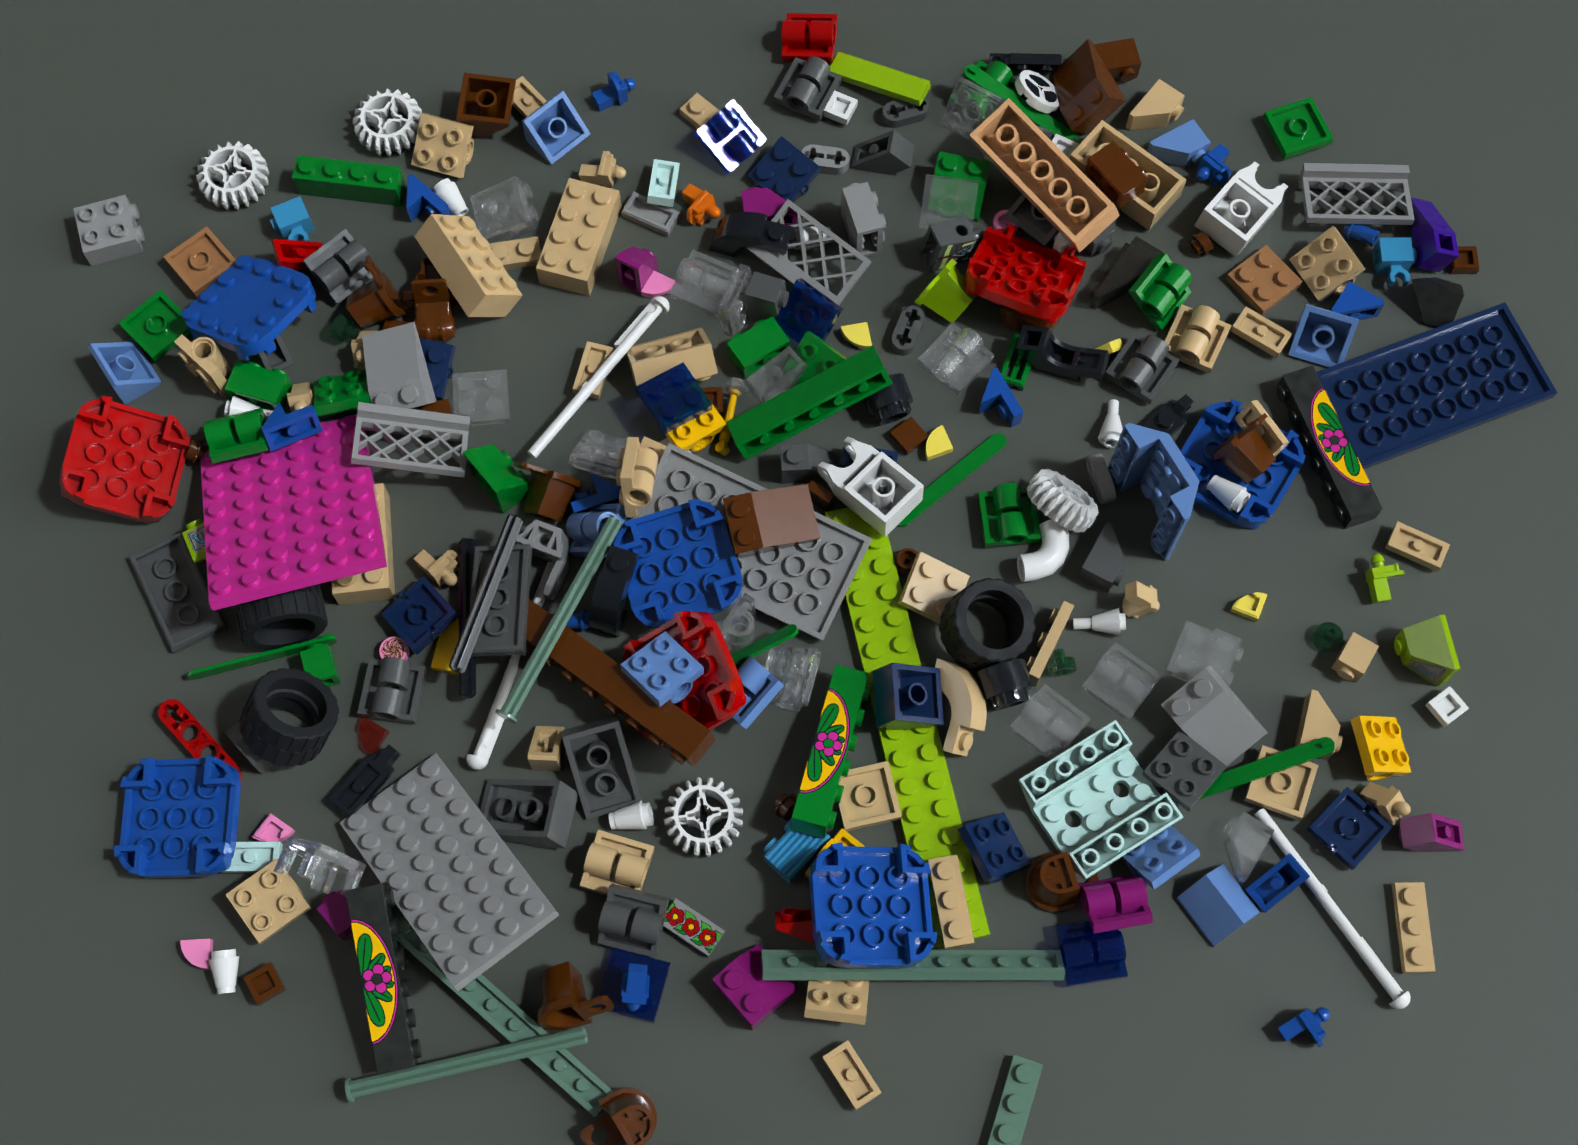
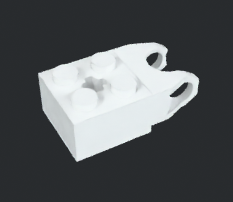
[1194,162,1288,257]
[818,437,924,537]

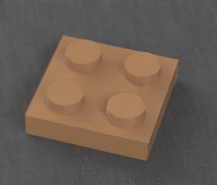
[163,226,236,298]
[1226,245,1303,315]

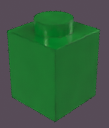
[300,643,341,687]

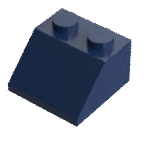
[873,663,944,730]

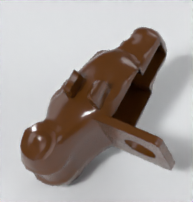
[401,257,461,342]

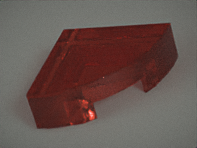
[359,717,389,755]

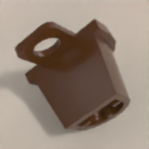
[346,255,406,328]
[1209,413,1276,484]
[513,462,582,522]
[1024,851,1099,913]
[537,961,615,1030]
[581,1087,657,1145]

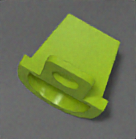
[914,259,976,324]

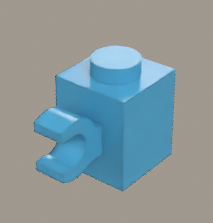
[270,196,315,242]
[1372,237,1417,287]

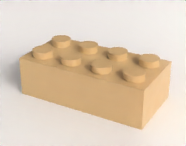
[1069,120,1187,231]
[536,178,622,296]
[414,214,523,317]
[332,483,395,605]

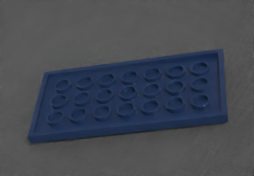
[1316,302,1557,469]

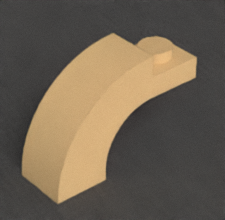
[935,658,987,756]

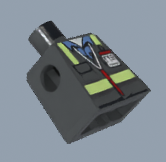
[919,218,984,273]

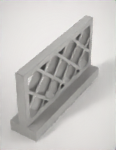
[1298,163,1415,225]
[747,199,872,315]
[351,402,470,478]

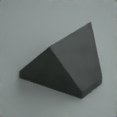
[1412,277,1464,328]

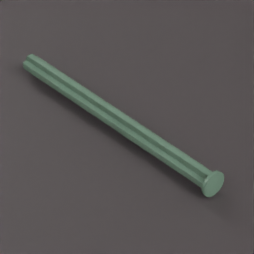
[495,516,622,723]
[345,1027,588,1103]

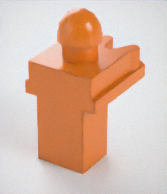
[682,184,721,226]

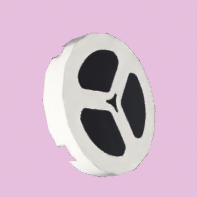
[1015,70,1059,113]

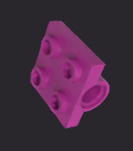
[1078,875,1153,934]

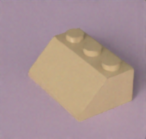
[626,327,718,395]

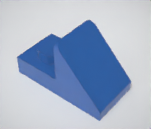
[406,173,451,222]
[979,368,1023,427]
[261,404,323,452]
[570,471,621,513]
[1245,853,1310,913]

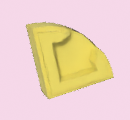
[840,322,872,350]
[1095,338,1124,354]
[925,425,953,461]
[1230,592,1268,622]

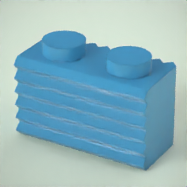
[764,820,830,884]

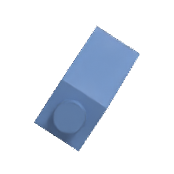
[1147,119,1211,167]

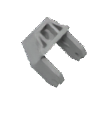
[515,519,569,601]

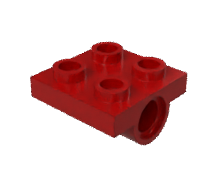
[781,13,838,63]

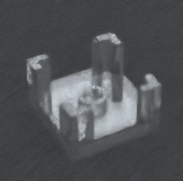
[274,838,366,897]

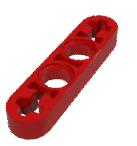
[158,699,242,781]

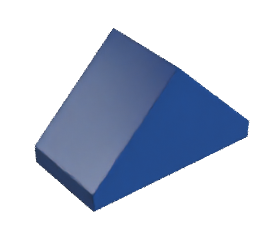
[1331,281,1385,320]

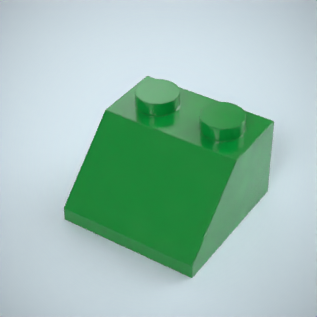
[927,151,991,222]
[463,444,530,514]

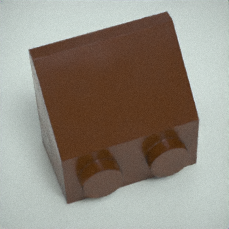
[456,73,516,137]

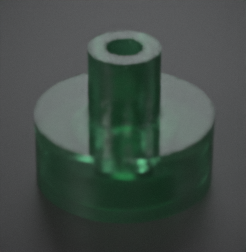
[330,313,359,342]
[1312,622,1343,652]
[1046,649,1077,677]

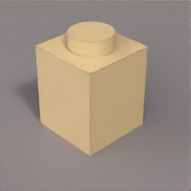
[1331,632,1379,682]

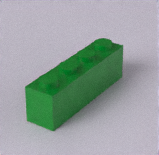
[292,155,406,206]

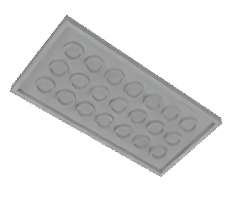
[631,443,872,641]
[340,753,559,992]

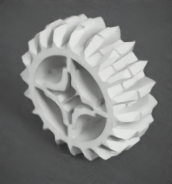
[353,88,422,157]
[196,141,269,210]
[1026,469,1099,533]
[664,777,743,857]

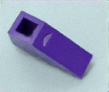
[1410,197,1459,272]

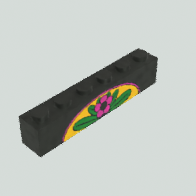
[1276,365,1383,529]
[345,882,422,1074]

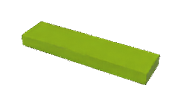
[830,52,931,106]

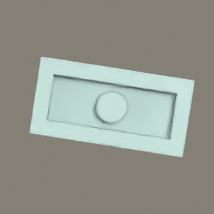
[647,159,680,207]
[220,842,283,873]

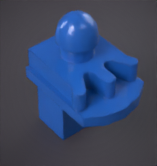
[592,71,636,111]
[1196,143,1231,187]
[621,963,650,1011]
[1277,1007,1330,1048]

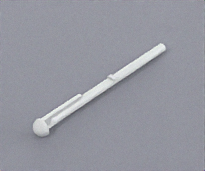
[527,296,670,459]
[466,562,554,770]
[1254,808,1411,1009]

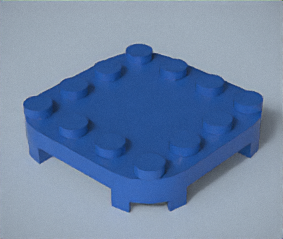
[182,255,317,361]
[1180,399,1306,530]
[613,499,743,629]
[114,755,241,878]
[809,842,937,968]

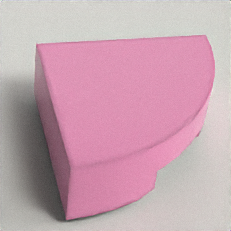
[641,271,677,298]
[252,813,295,842]
[180,939,213,970]

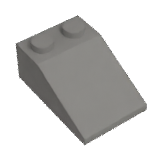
[362,322,437,409]
[1161,666,1268,767]

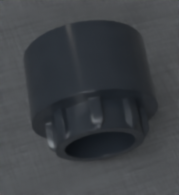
[863,373,913,425]
[977,659,1033,710]

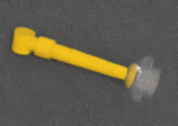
[715,377,749,456]

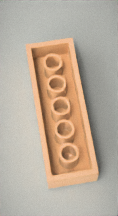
[970,98,1120,253]

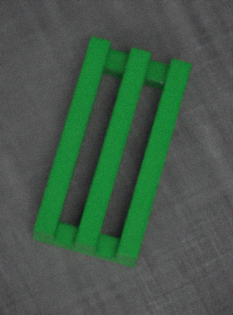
[1000,333,1032,391]

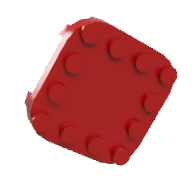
[964,224,1086,324]
[59,396,190,523]
[622,611,746,748]

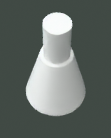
[224,396,273,420]
[1098,399,1123,448]
[1073,608,1126,636]

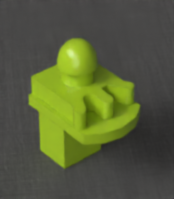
[1365,553,1405,604]

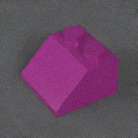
[712,944,798,1030]

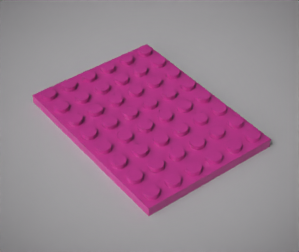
[200,415,387,611]

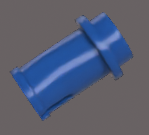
[1343,224,1380,247]
[566,608,591,631]

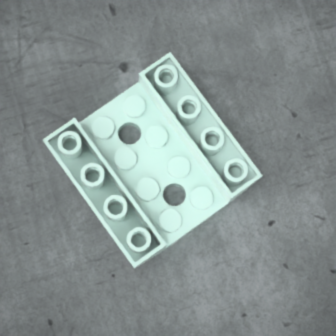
[1019,720,1183,880]

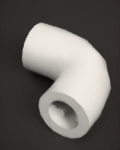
[1017,519,1069,582]

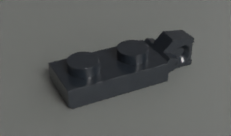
[989,53,1062,71]
[1141,394,1194,437]
[328,744,401,818]

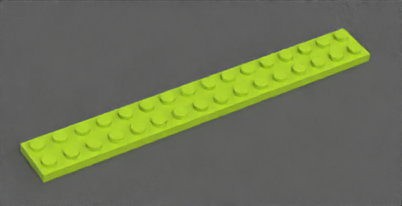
[825,507,990,949]

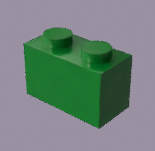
[727,316,790,379]
[224,361,293,411]

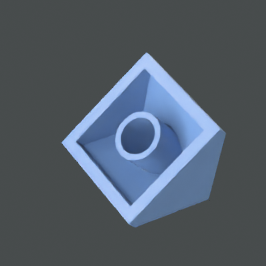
[522,90,591,165]
[1288,304,1359,367]
[88,342,161,405]
[1176,864,1260,947]

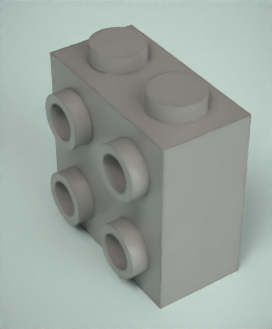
[841,182,886,260]
[73,194,145,266]

